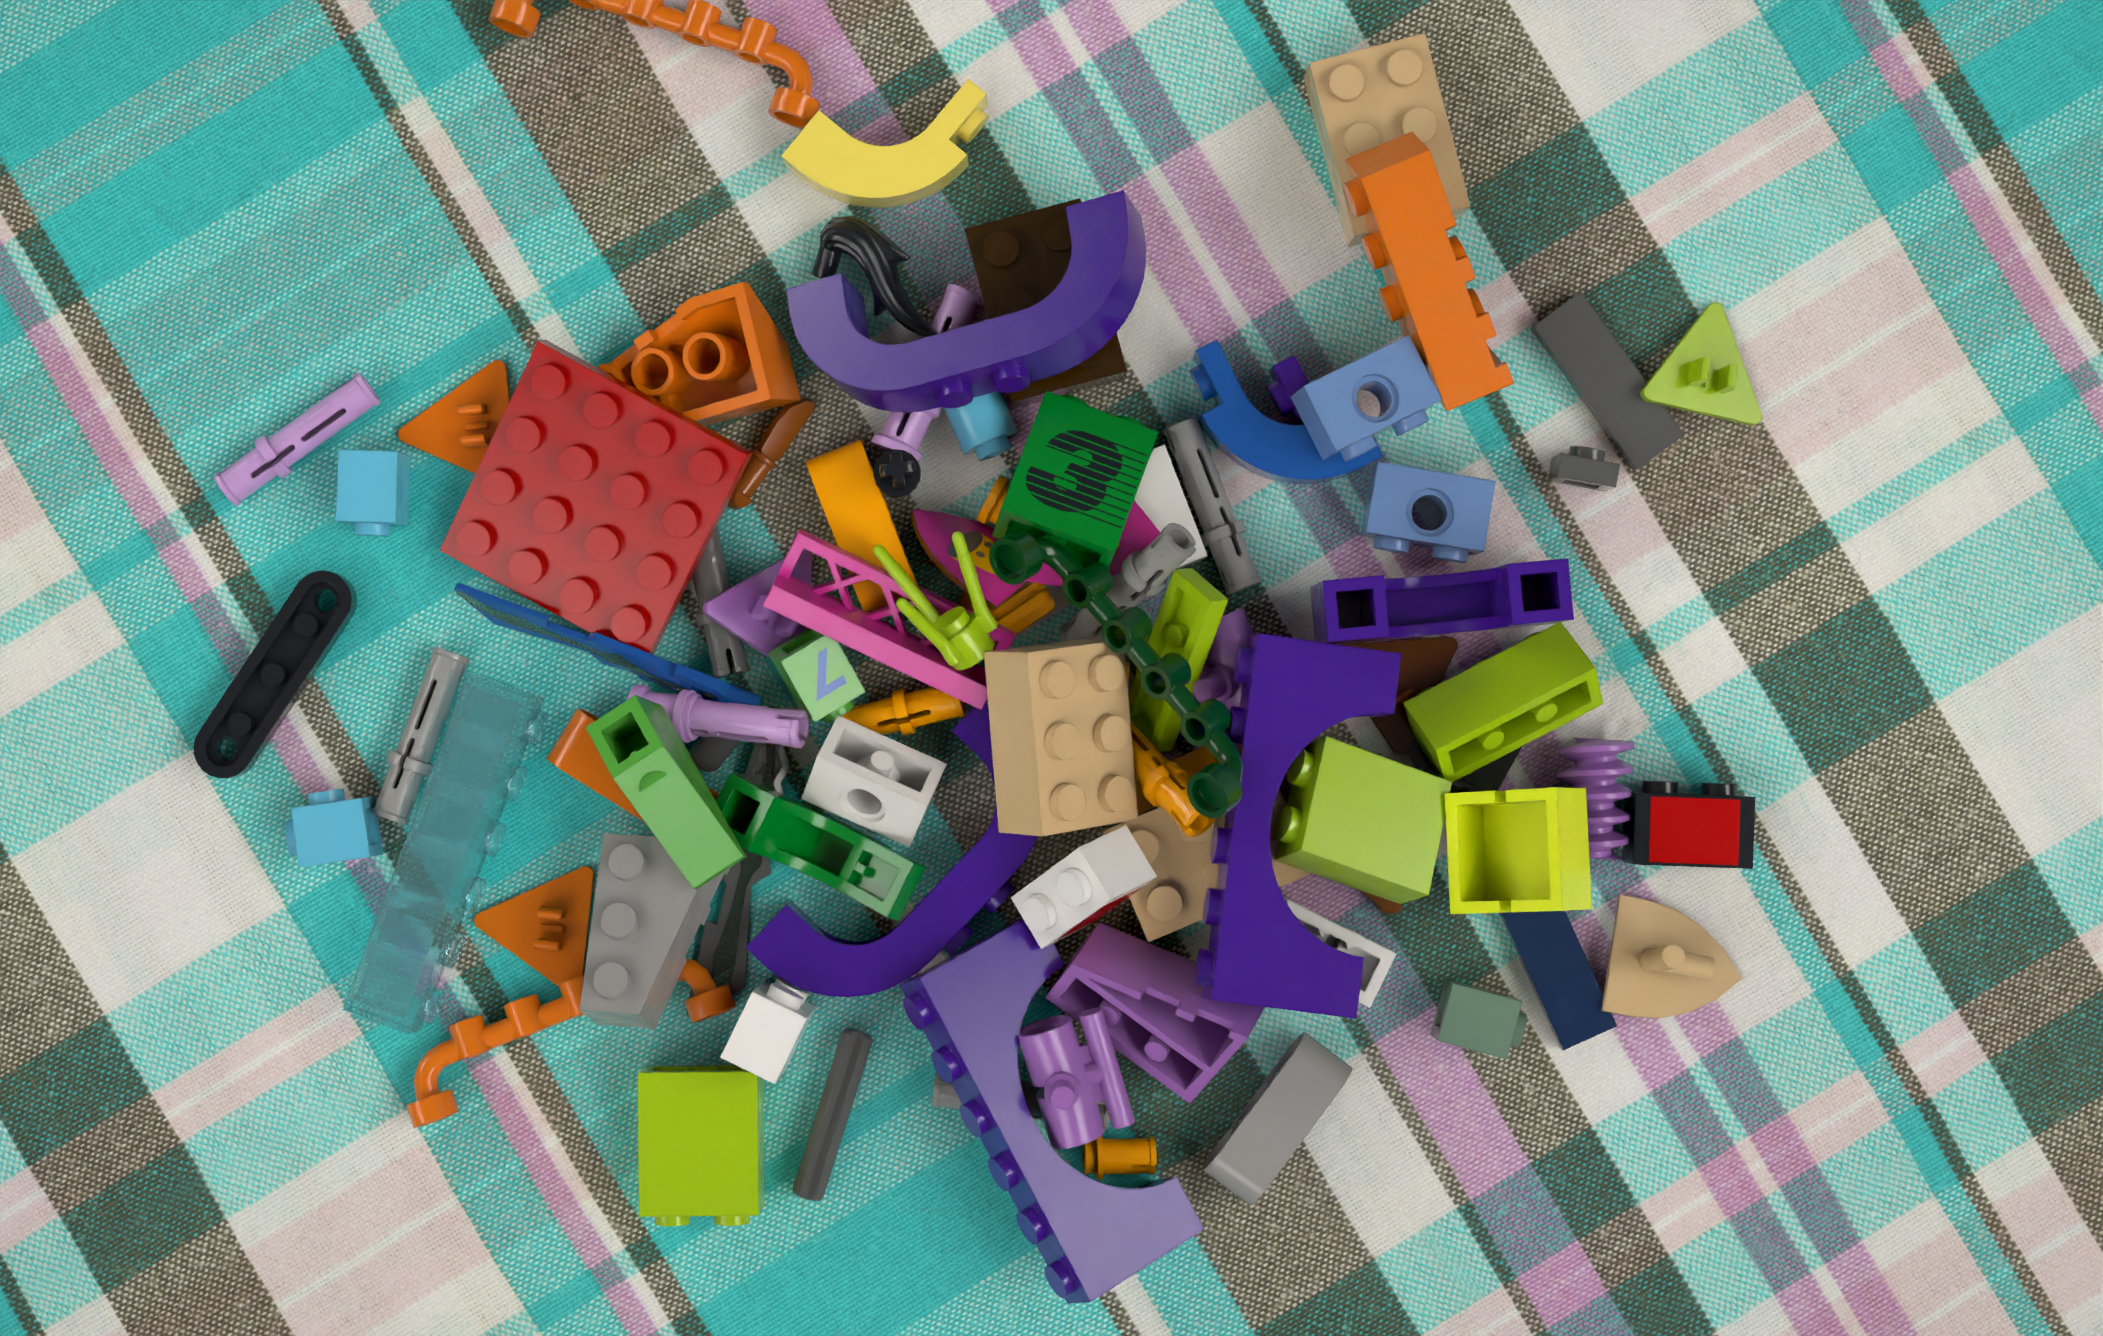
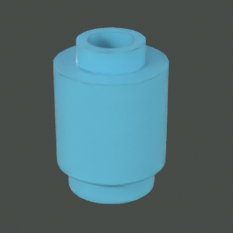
[944,391,1018,461]

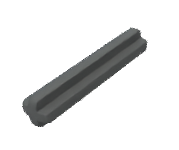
[793,1028,873,1201]

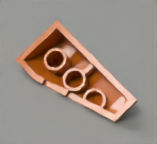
[597,282,801,426]

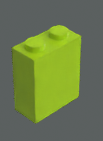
[1274,736,1452,904]
[638,1065,764,1226]

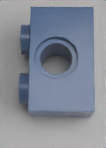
[1291,335,1442,462]
[1360,462,1496,563]

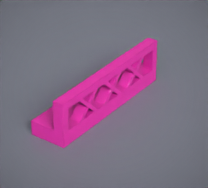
[763,529,1015,710]

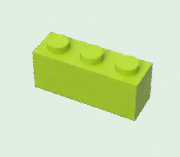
[1403,622,1604,782]

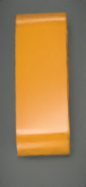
[806,439,918,612]

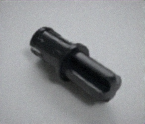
[874,449,921,497]

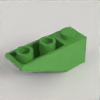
[585,695,746,889]

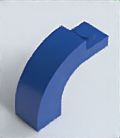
[1189,340,1383,484]

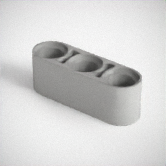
[1202,1032,1352,1205]

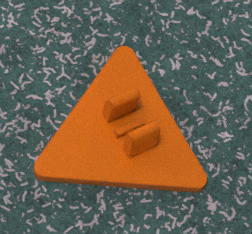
[398,360,510,473]
[474,866,595,986]

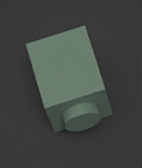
[1430,978,1527,1059]

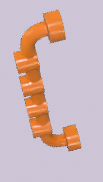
[488,0,820,129]
[406,958,736,1129]

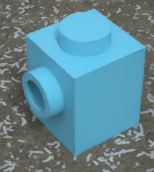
[285,789,383,867]

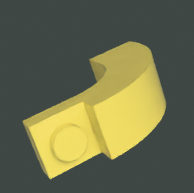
[781,79,989,208]

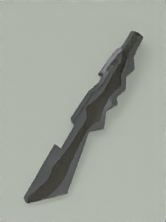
[686,706,792,1017]

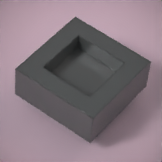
[1548,446,1620,492]

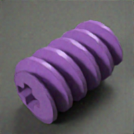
[1557,738,1635,860]

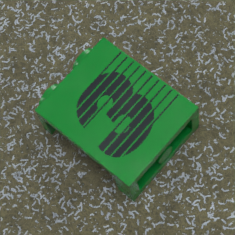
[992,391,1159,569]

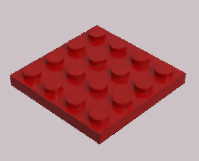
[440,339,753,655]

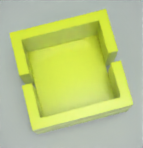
[1445,787,1592,914]

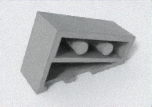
[580,833,730,1029]

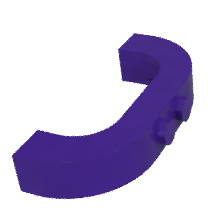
[786,190,1146,413]
[746,698,1038,997]

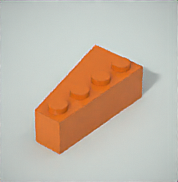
[1343,131,1514,411]

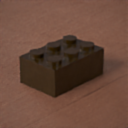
[965,198,1127,409]

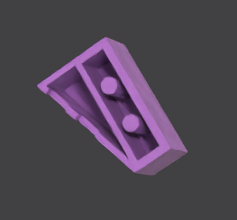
[1045,922,1265,1103]

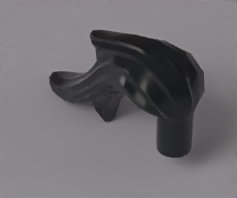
[811,216,938,337]

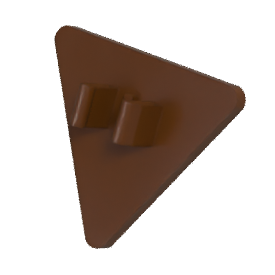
[1340,637,1458,755]

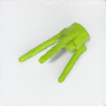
[873,531,998,670]

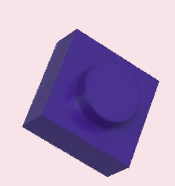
[1266,355,1309,424]

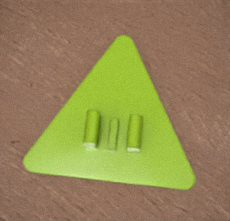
[1640,302,1762,426]

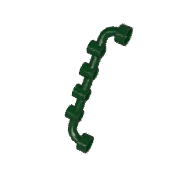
[989,530,1243,819]

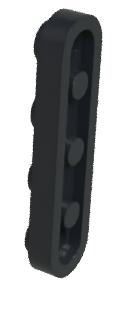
[194,571,357,778]

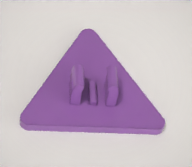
[703,549,812,660]

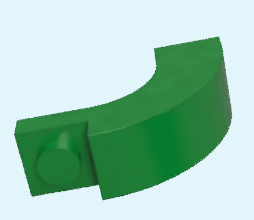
[716,773,925,921]

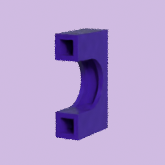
[1310,558,1574,644]

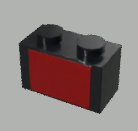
[1622,780,1755,869]

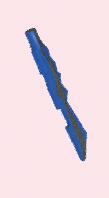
[454,583,763,706]

